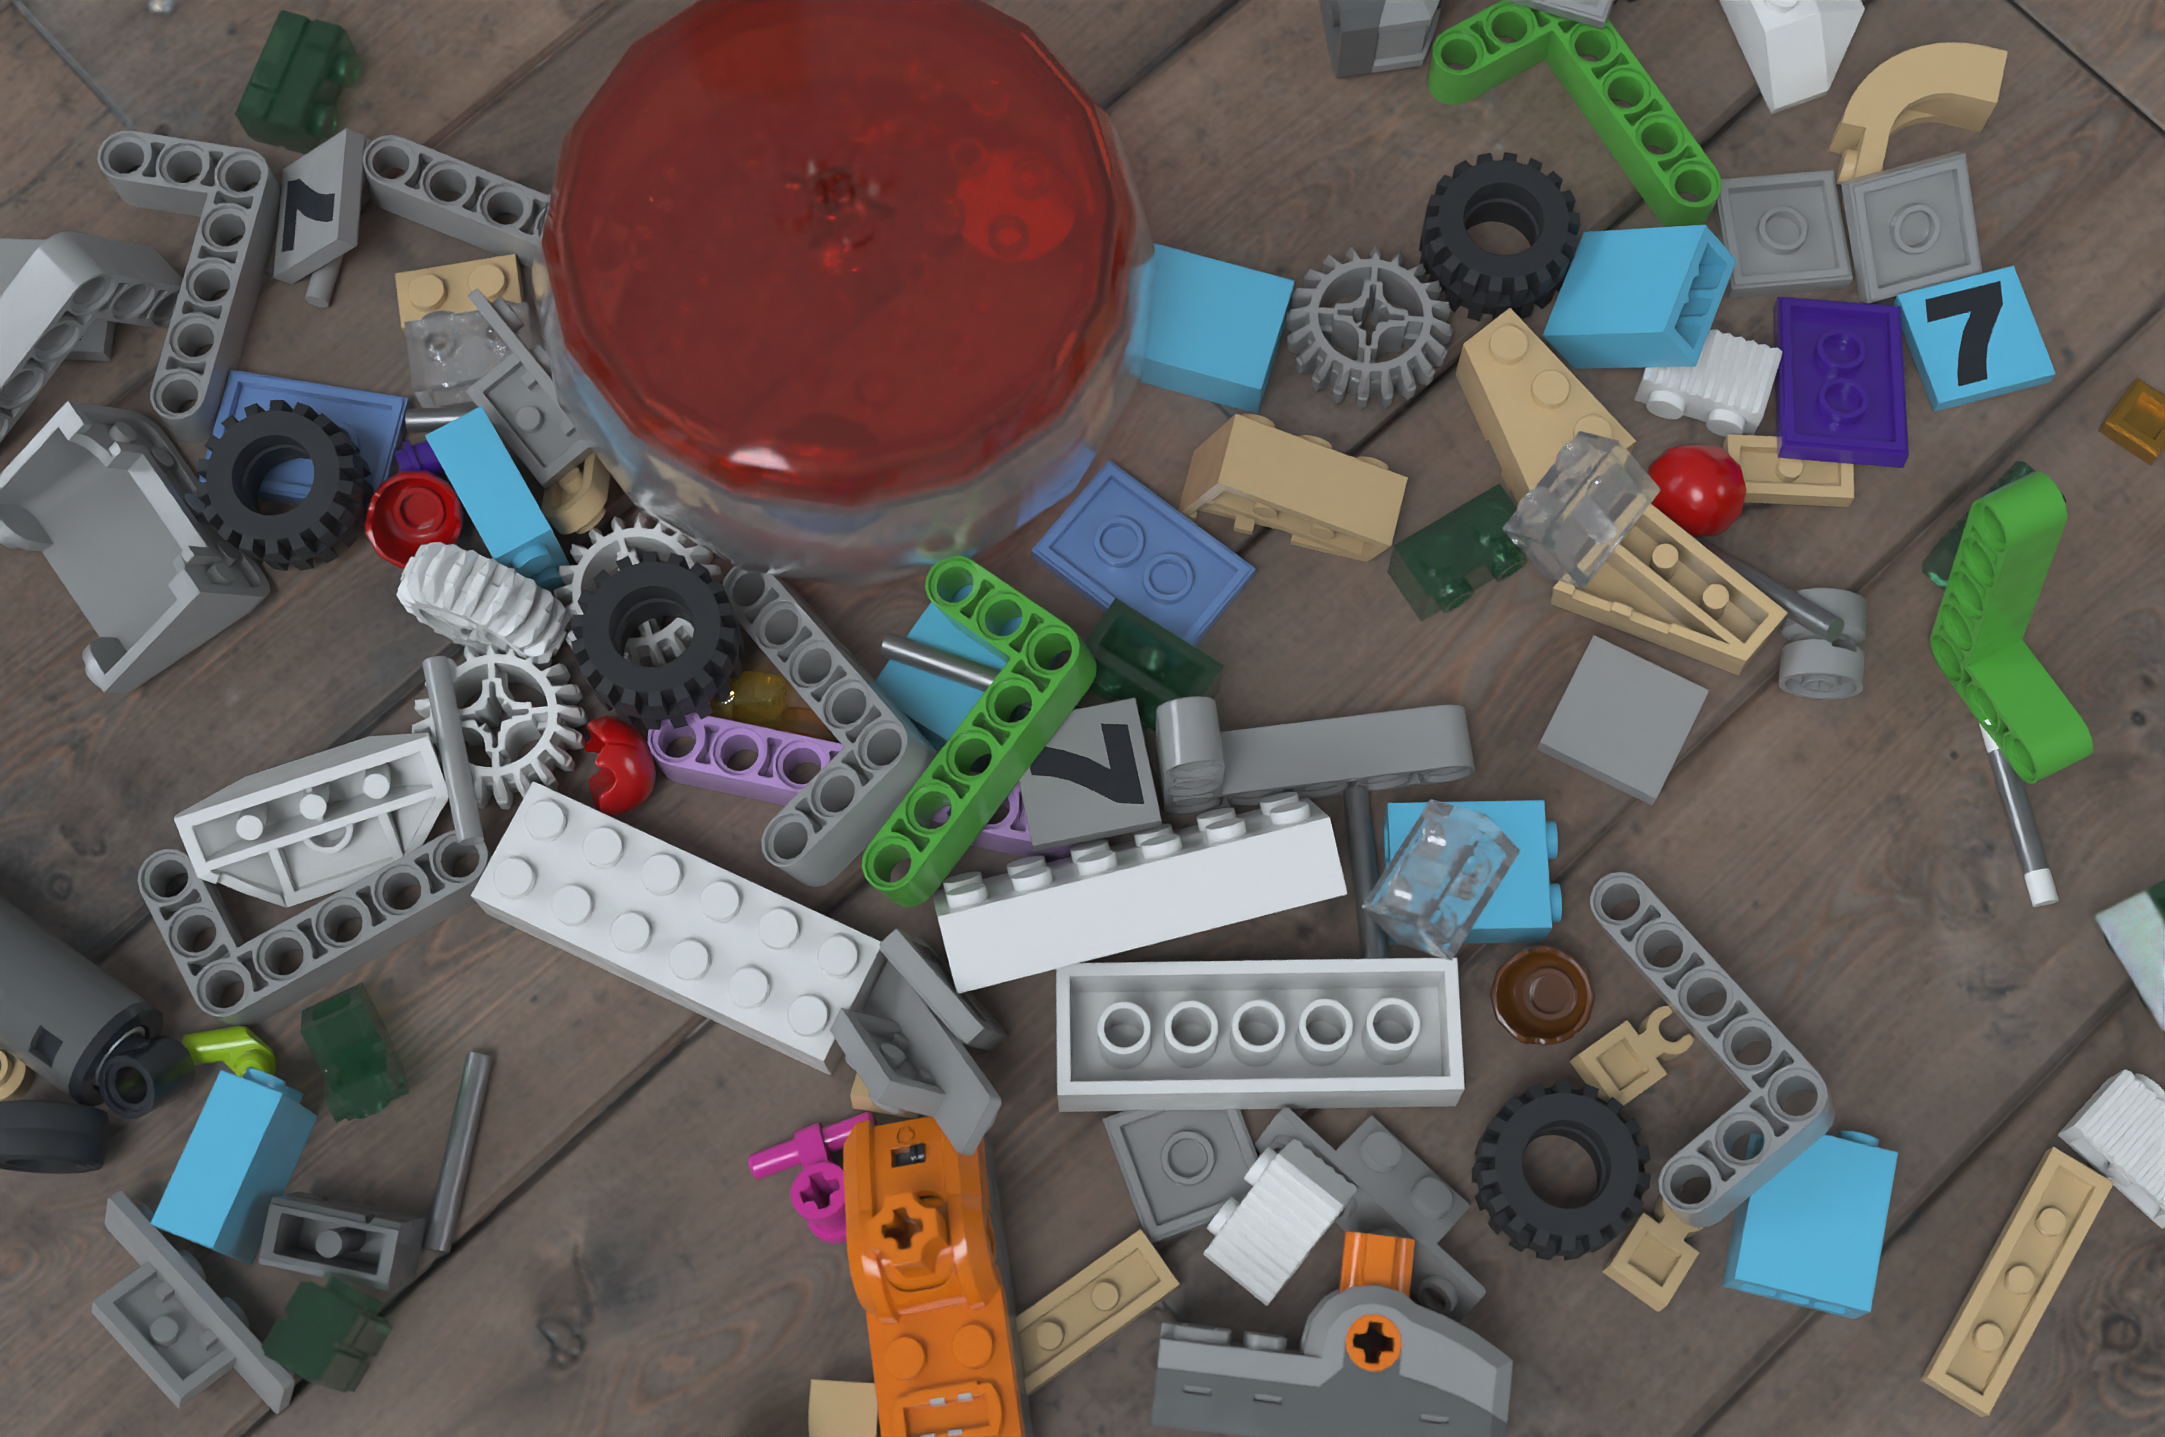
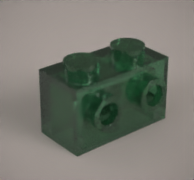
[1387,483,1535,622]
[1084,598,1224,732]

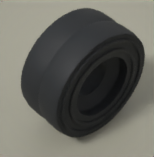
[0,1100,109,1174]

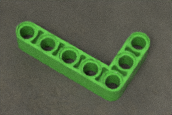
[1427,0,1721,227]
[1930,471,2093,784]
[862,555,1097,907]

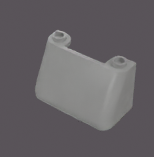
[0,401,271,693]

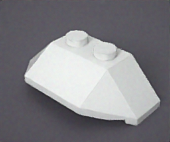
[1719,0,1865,115]
[174,733,449,908]

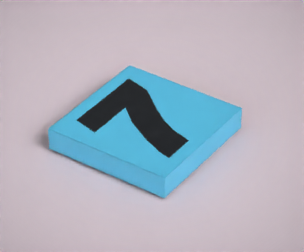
[1893,266,2056,412]

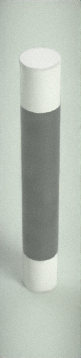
[1979,719,2059,907]

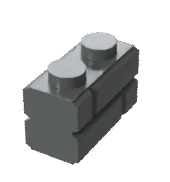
[258,1191,426,1291]

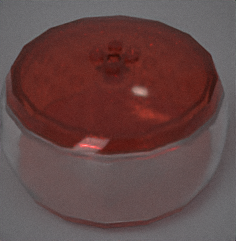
[532,0,1158,589]

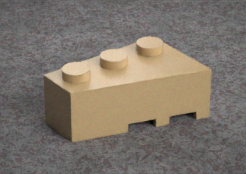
[1455,308,1636,542]
[1178,414,1408,562]
[1551,492,1788,676]

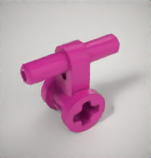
[748,1111,878,1244]

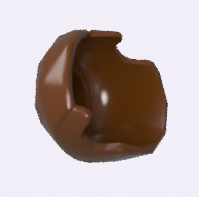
[1490,945,1595,1045]

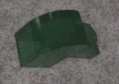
[301,983,410,1123]

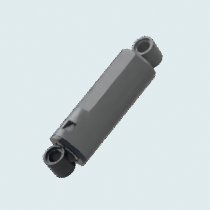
[0,896,195,1119]

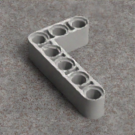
[98,131,281,443]
[362,135,647,397]
[0,231,183,443]
[722,560,937,887]
[1155,697,1475,814]
[137,830,493,1028]
[1590,872,1836,1228]

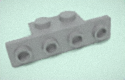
[465,288,643,497]
[830,960,1001,1156]
[1254,1107,1486,1323]
[91,1190,295,1414]

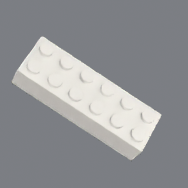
[471,781,888,1076]
[932,792,1347,994]
[1056,958,1464,1112]

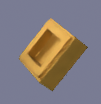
[2098,377,2165,466]

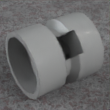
[1779,588,1868,700]

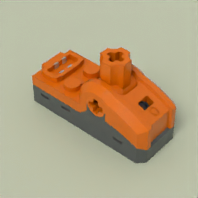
[843,1116,1033,1437]

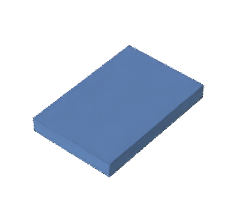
[199,370,413,510]
[1031,460,1256,668]

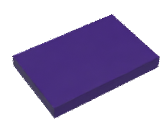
[1773,297,1909,468]

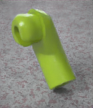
[182,1025,276,1078]

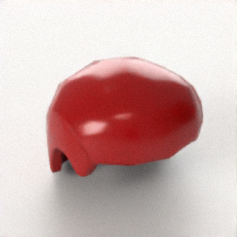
[1642,444,1746,538]
[364,470,464,569]
[584,715,656,817]

